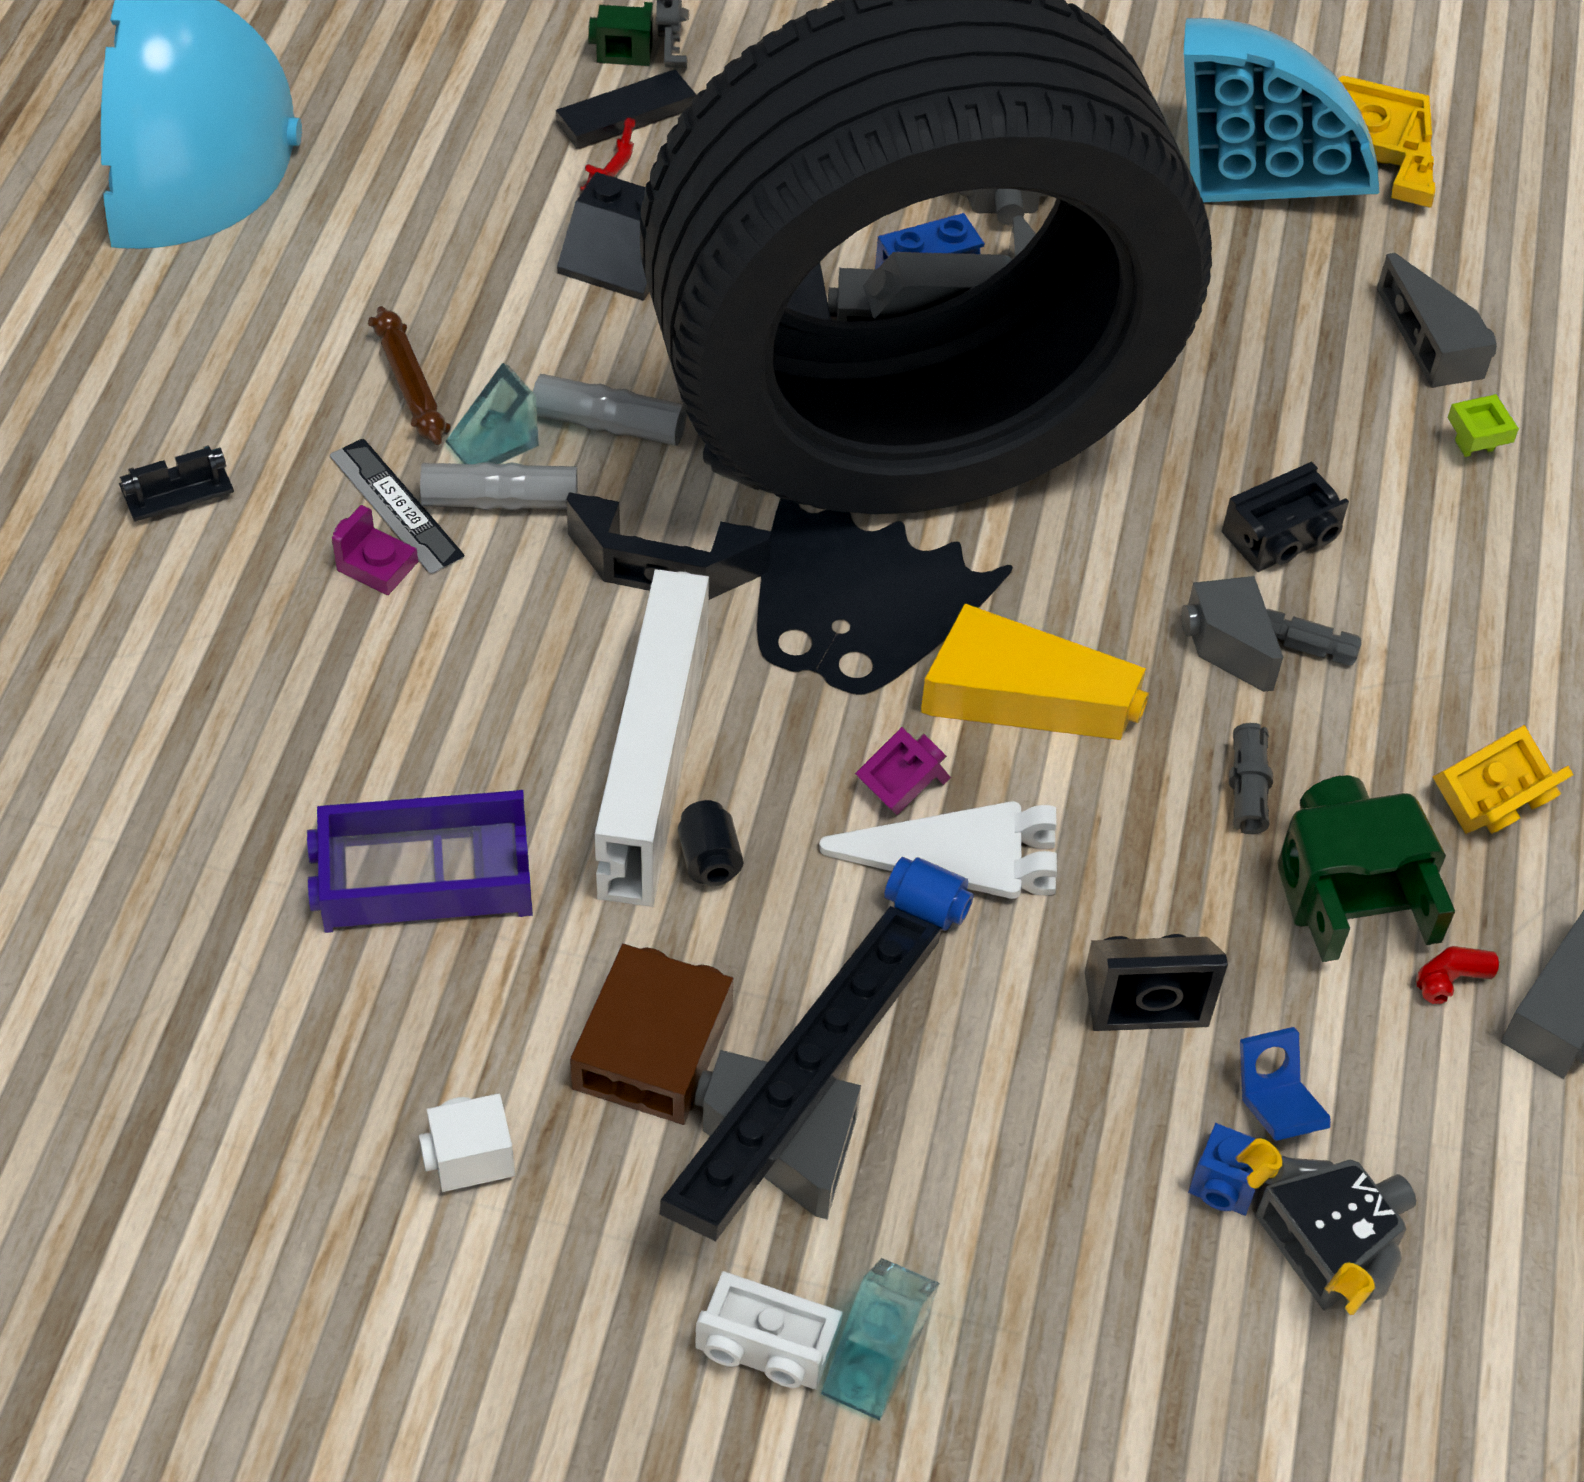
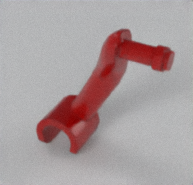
[580,118,636,191]

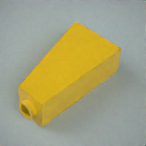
[921,603,1149,740]

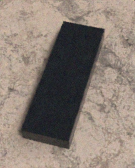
[556,69,696,149]

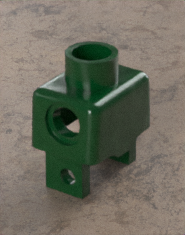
[1278,775,1455,962]

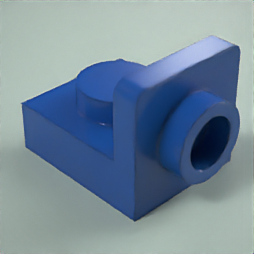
[1188,1123,1256,1216]

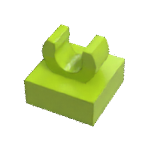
[1447,394,1519,457]

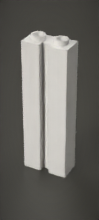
[595,569,709,907]

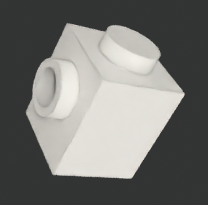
[419,1093,515,1192]

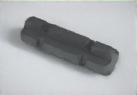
[1266,609,1362,666]

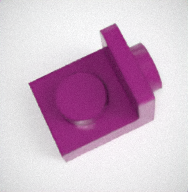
[332,505,418,596]
[855,727,951,815]

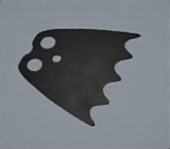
[757,498,1013,695]

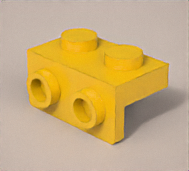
[1432,725,1574,834]

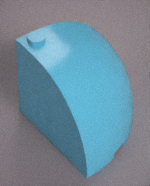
[101,0,302,249]
[1184,18,1379,202]

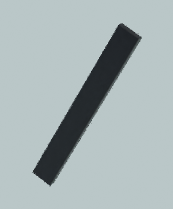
[659,906,941,1242]

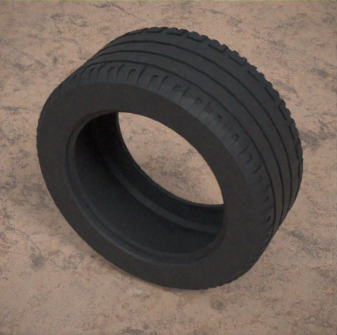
[640,0,1212,515]

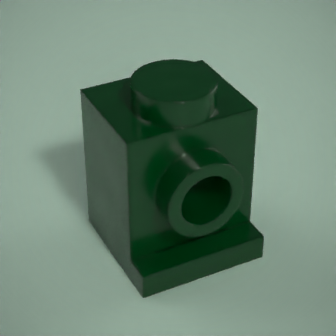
[588,2,653,66]

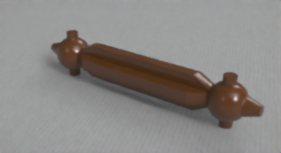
[368,306,451,445]

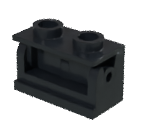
[1222,461,1349,572]

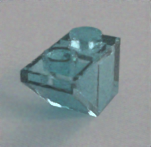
[821,1258,940,1421]

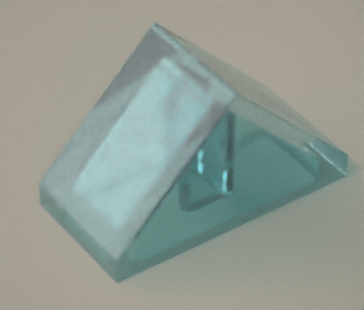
[445,363,539,464]

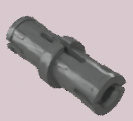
[1229,723,1273,834]

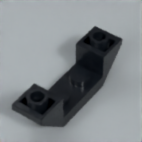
[566,492,772,600]

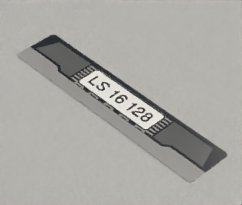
[330,439,465,573]

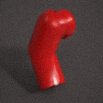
[1417,946,1499,1004]

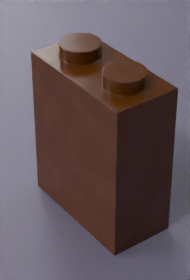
[570,943,734,1125]

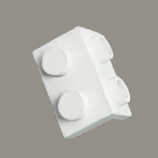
[696,1271,843,1390]

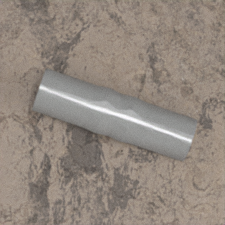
[531,374,687,446]
[420,462,577,511]

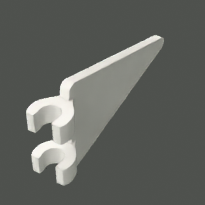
[819,801,1057,899]

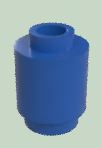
[884,857,974,931]

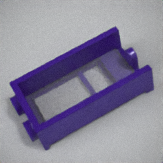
[307,790,533,933]

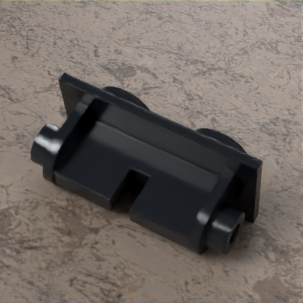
[119,445,234,522]

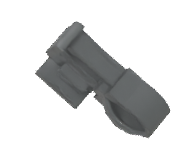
[656,0,689,68]

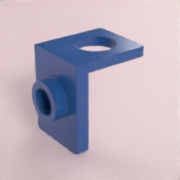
[1240,1027,1331,1141]

